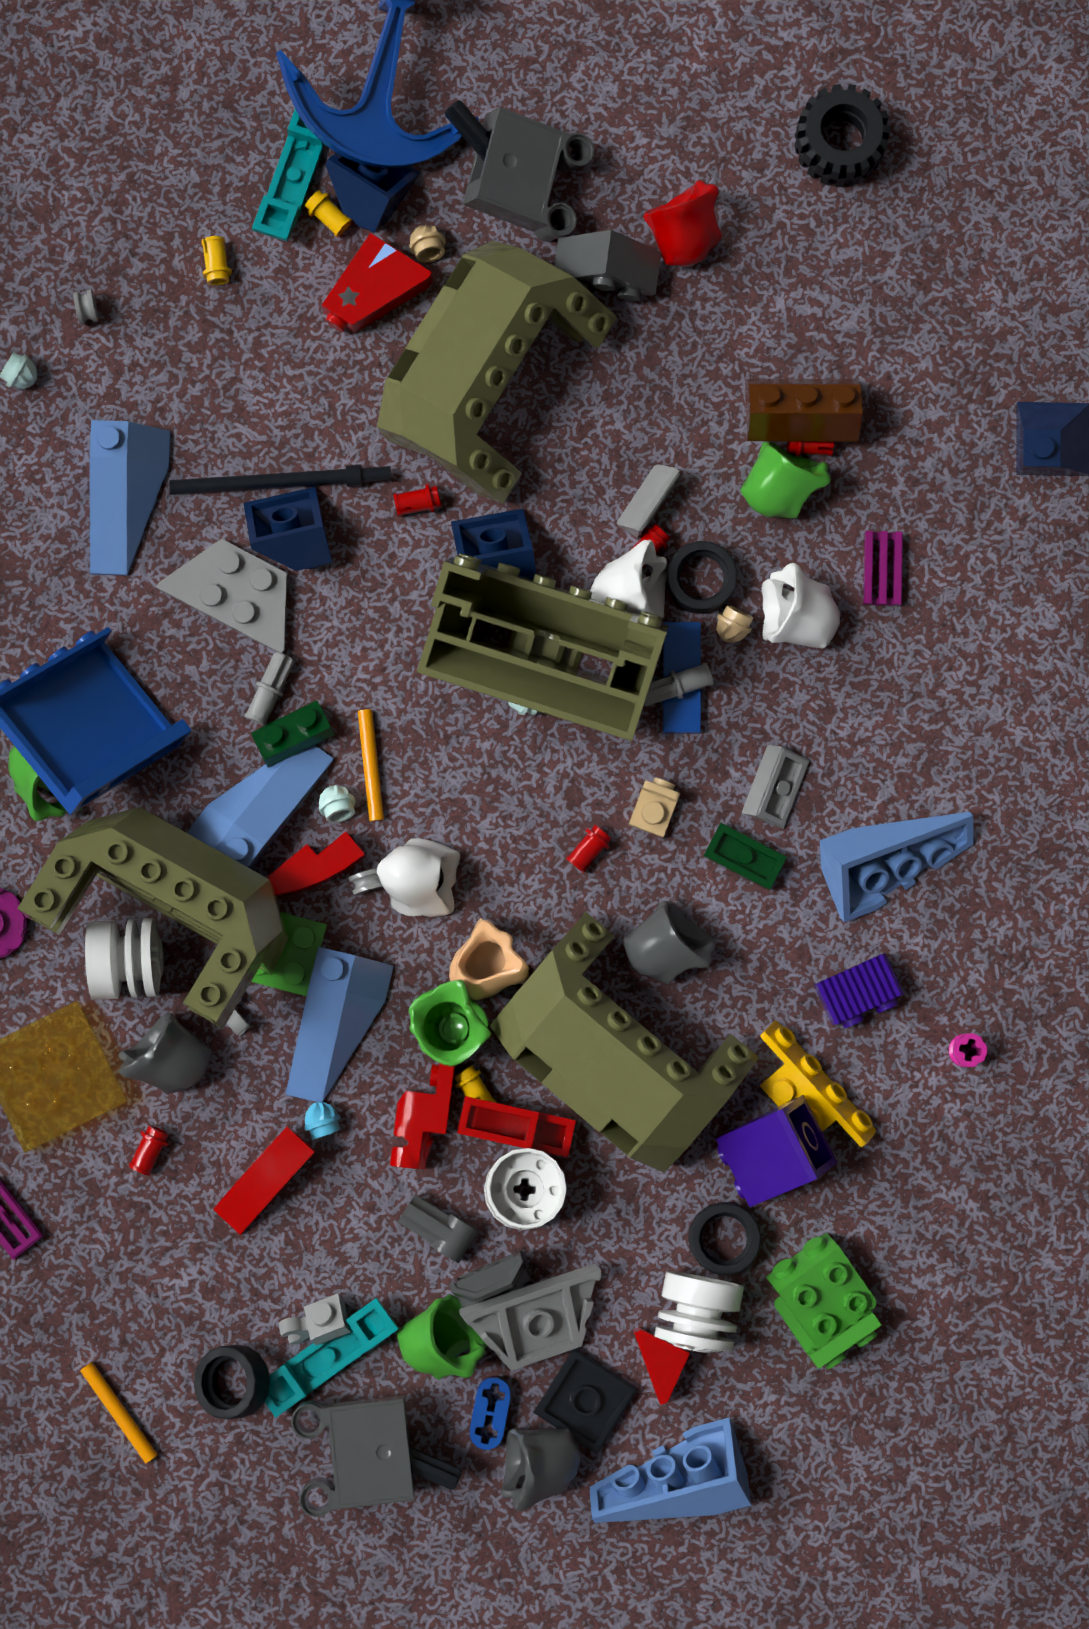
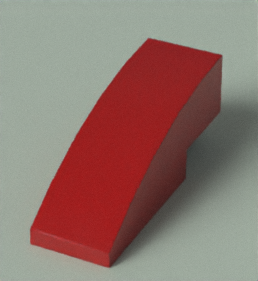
[267,831,367,898]
[457,1096,576,1157]
[213,1126,317,1235]

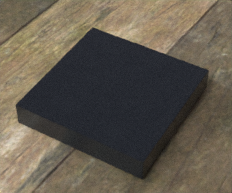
[533,1349,638,1454]

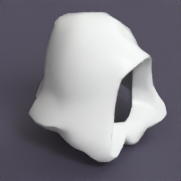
[590,540,668,618]
[762,563,840,649]
[377,838,460,917]

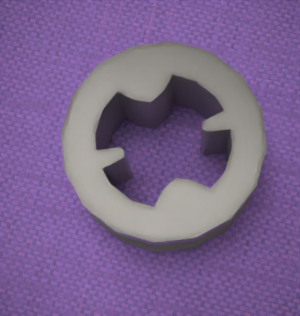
[73,289,99,325]
[348,868,383,896]

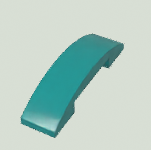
[252,107,334,242]
[265,1297,399,1418]

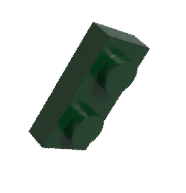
[251,700,335,768]
[703,823,787,891]

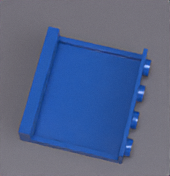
[0,627,192,815]

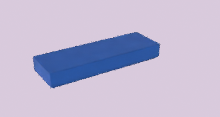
[663,622,701,734]

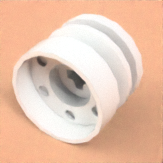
[85,918,164,1000]
[484,1148,566,1230]
[654,1271,744,1353]

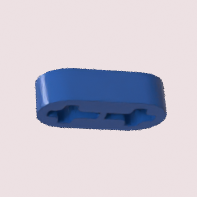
[470,1376,510,1450]

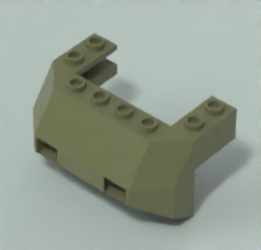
[377,241,617,504]
[417,553,669,741]
[17,807,288,1029]
[490,912,760,1173]

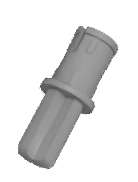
[244,652,294,726]
[644,663,714,706]

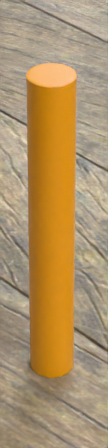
[358,709,384,822]
[80,1362,158,1464]

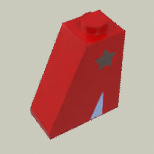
[322,233,433,334]

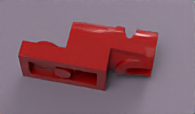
[390,1063,455,1170]

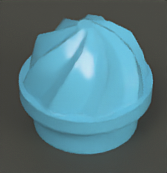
[304,1102,341,1140]

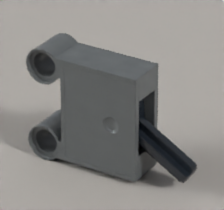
[445,100,594,242]
[291,1395,462,1518]

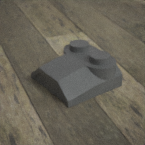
[449,1251,532,1308]

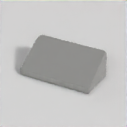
[617,464,680,538]
[742,745,810,829]

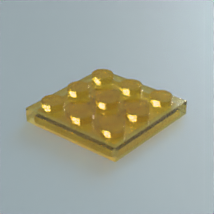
[0,1001,129,1153]

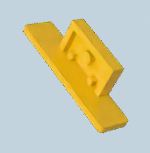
[760,1020,876,1147]

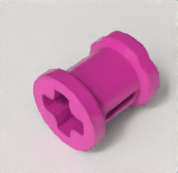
[949,1033,987,1067]

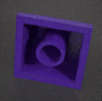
[716,1095,838,1207]

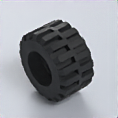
[794,84,890,187]

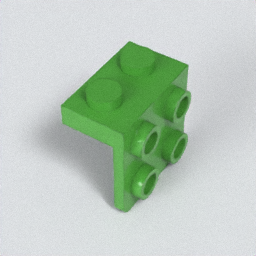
[766,1233,876,1346]
[774,1296,881,1369]

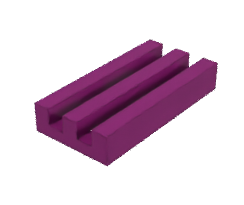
[863,530,903,607]
[0,1179,45,1260]

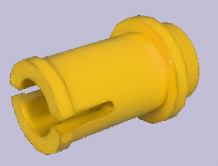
[305,190,352,237]
[201,236,232,286]
[454,1065,497,1103]

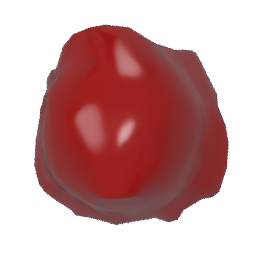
[643,180,722,267]

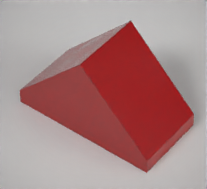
[633,1327,690,1405]

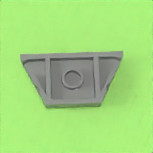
[156,539,288,654]
[459,1263,601,1371]

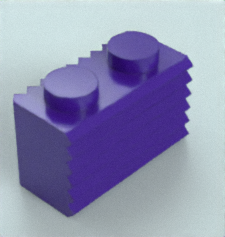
[814,953,904,1029]

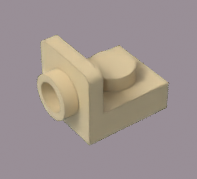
[629,778,680,838]

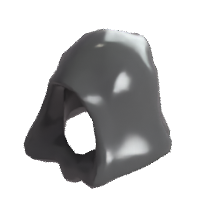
[624,901,716,984]
[118,1012,212,1094]
[501,1428,581,1511]

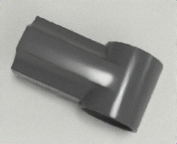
[398,1194,479,1263]

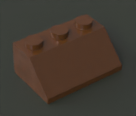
[745,379,863,442]

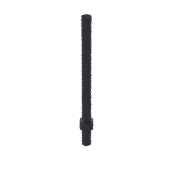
[169,464,391,495]

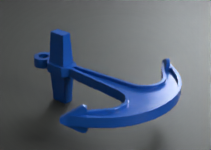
[276,0,480,168]

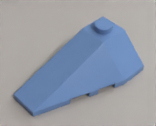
[90,420,171,576]
[187,745,334,870]
[820,812,974,922]
[286,947,394,1102]
[590,1417,751,1523]

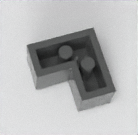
[555,230,661,301]

